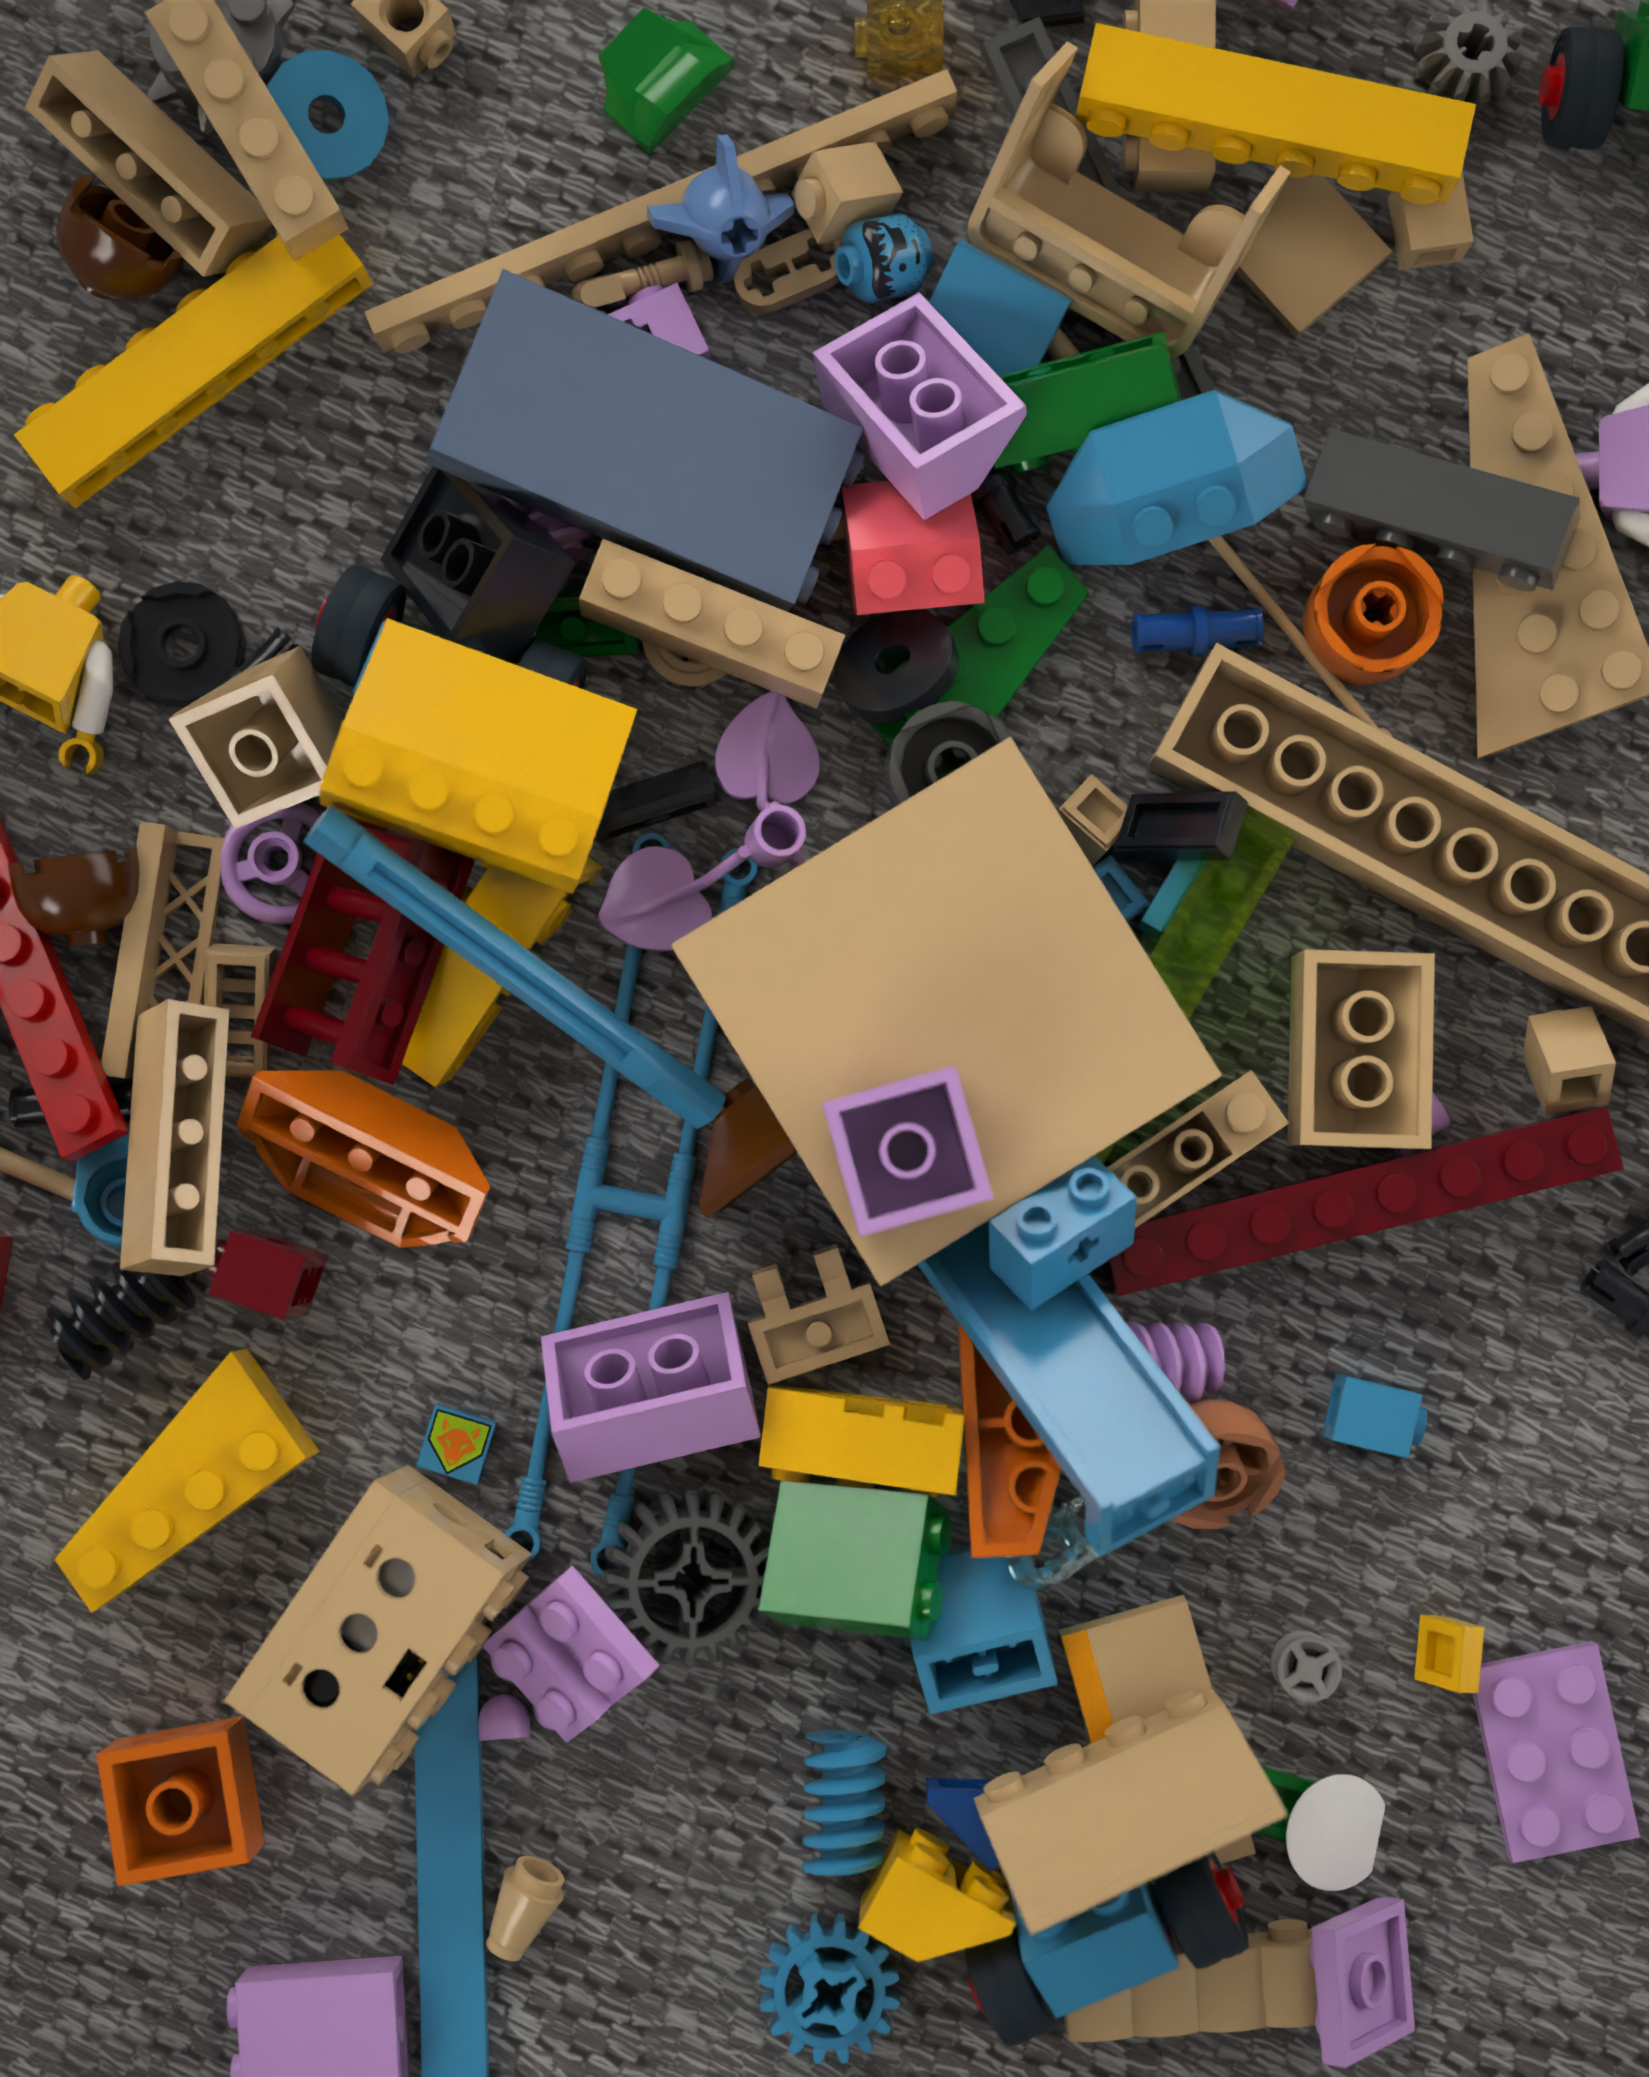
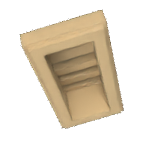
[204,943,276,1078]

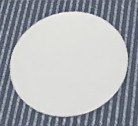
[1286,1774,1385,1891]

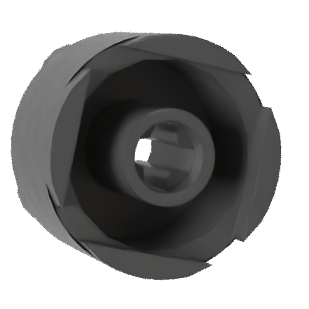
[884,701,1013,808]

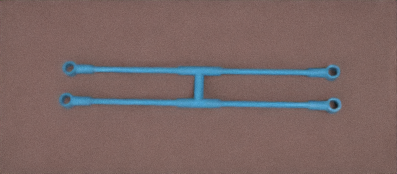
[505,833,758,1577]

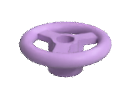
[221,803,322,925]

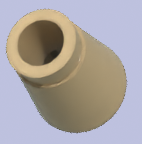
[486,1856,565,1961]

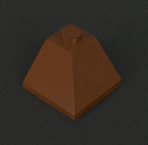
[699,1077,798,1219]

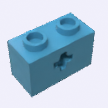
[989,1155,1137,1311]

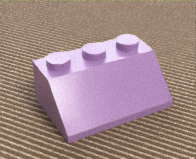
[813,292,1027,520]
[541,1292,761,1483]

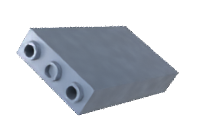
[427,269,865,612]

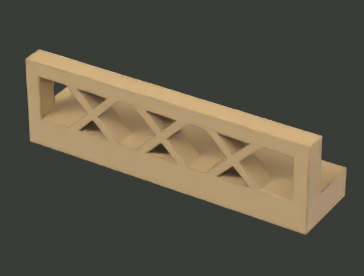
[101,821,225,1080]

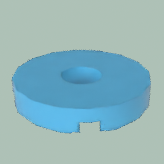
[266,50,389,183]

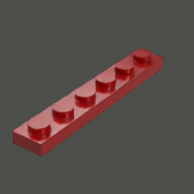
[0,818,129,1162]

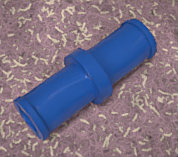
[1131,605,1264,657]

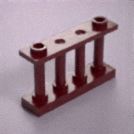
[250,813,475,1085]

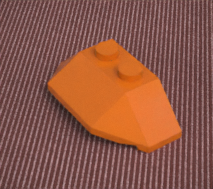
[236,1070,491,1248]

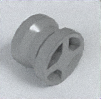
[1270,1630,1342,1703]

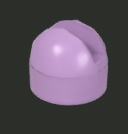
[478,1694,531,1741]

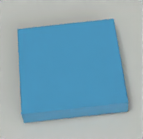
[929,240,1073,375]

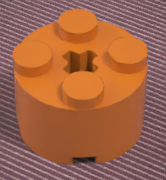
[1302,544,1444,686]

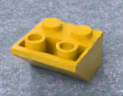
[858,1828,1016,1962]

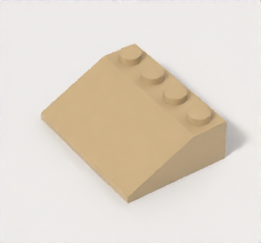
[973,1688,1287,1935]

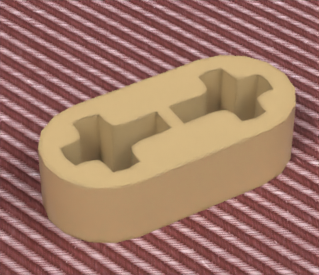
[734,228,841,314]

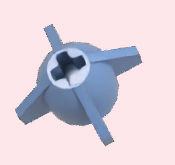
[647,134,795,283]

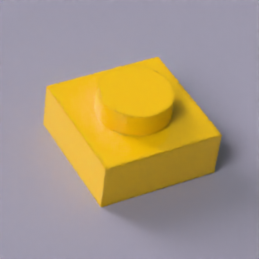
[1414,1615,1484,1693]

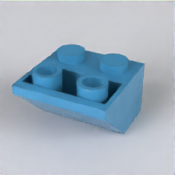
[910,1544,1058,1715]

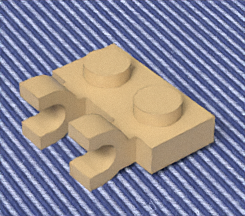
[748,1243,890,1385]

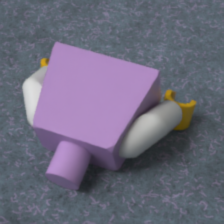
[1575,383,1649,547]

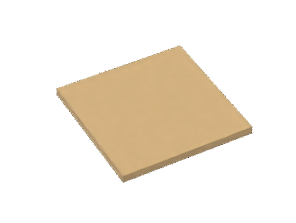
[670,736,1222,1287]

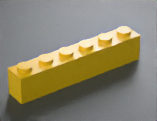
[1075,23,1476,204]
[14,232,373,509]

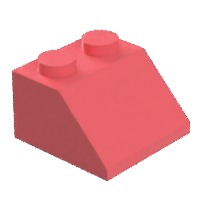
[841,481,985,615]

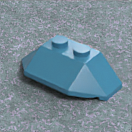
[1045,390,1308,565]

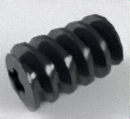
[47,1262,196,1380]

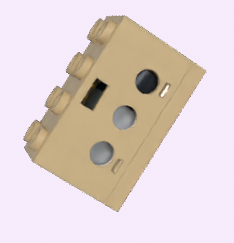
[224,1465,532,1796]

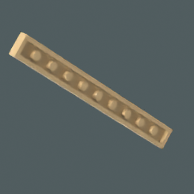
[364,69,957,353]

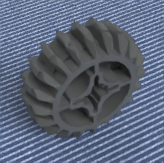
[601,1488,770,1667]

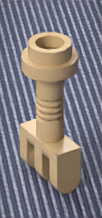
[571,240,713,307]

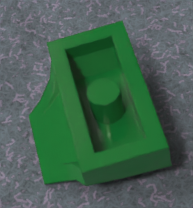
[598,8,734,155]

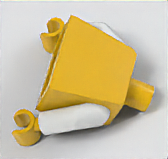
[0,575,113,774]

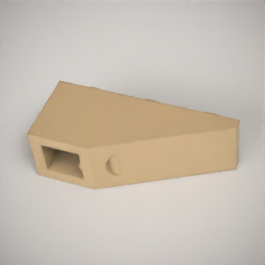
[1107,1070,1289,1229]

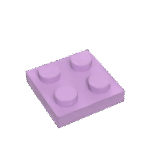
[1310,1897,1415,2068]

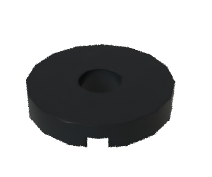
[118,581,247,708]
[834,609,960,724]

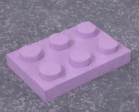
[1472,1641,1640,1863]

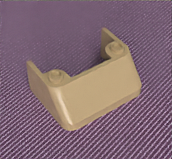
[968,41,1291,359]

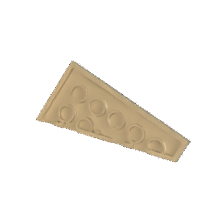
[1467,333,1649,760]

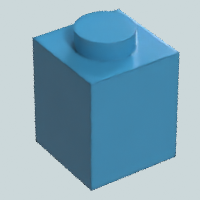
[1322,1373,1427,1459]

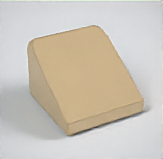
[1057,774,1128,867]

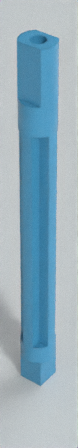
[303,805,726,1129]

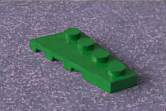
[868,544,1089,780]

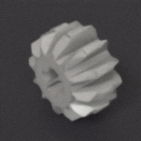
[1414,0,1523,112]

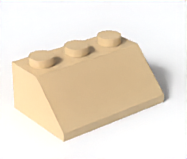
[1287,949,1435,1149]

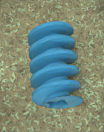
[802,1730,887,1877]

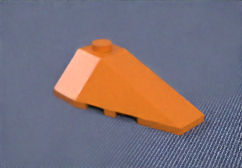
[957,1321,1061,1558]

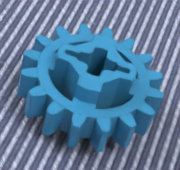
[759,1913,900,2065]

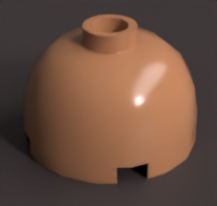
[1172,1399,1285,1529]

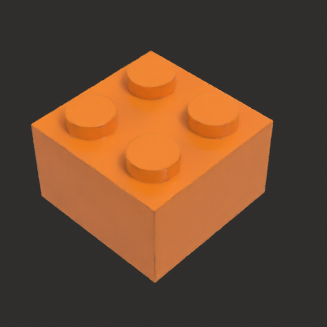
[96,1716,265,1887]

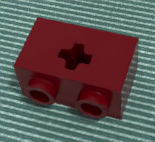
[207,1230,329,1320]

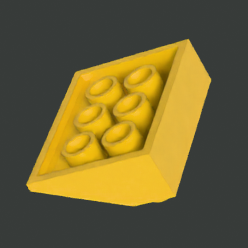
[319,618,637,894]

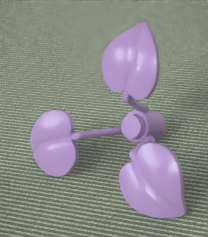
[598,691,820,952]

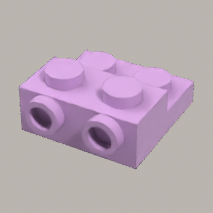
[483,1565,659,1743]

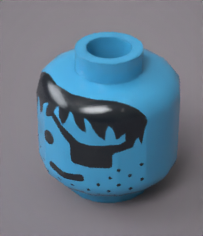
[834,213,933,304]

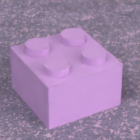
[822,1065,993,1236]

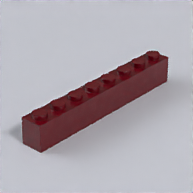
[1104,1106,1624,1296]

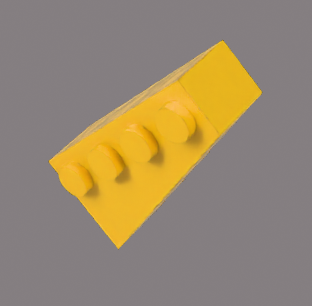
[402,857,604,1088]
[54,1348,320,1613]

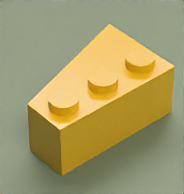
[759,1384,965,1498]

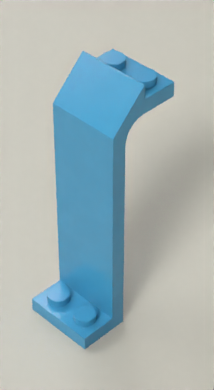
[917,1195,1220,1558]

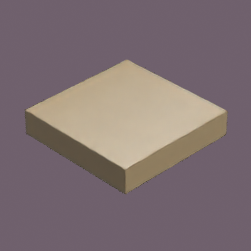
[1236,174,1392,338]

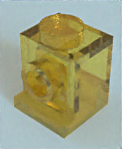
[855,0,944,78]

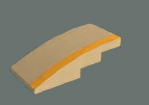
[1059,1595,1256,1864]

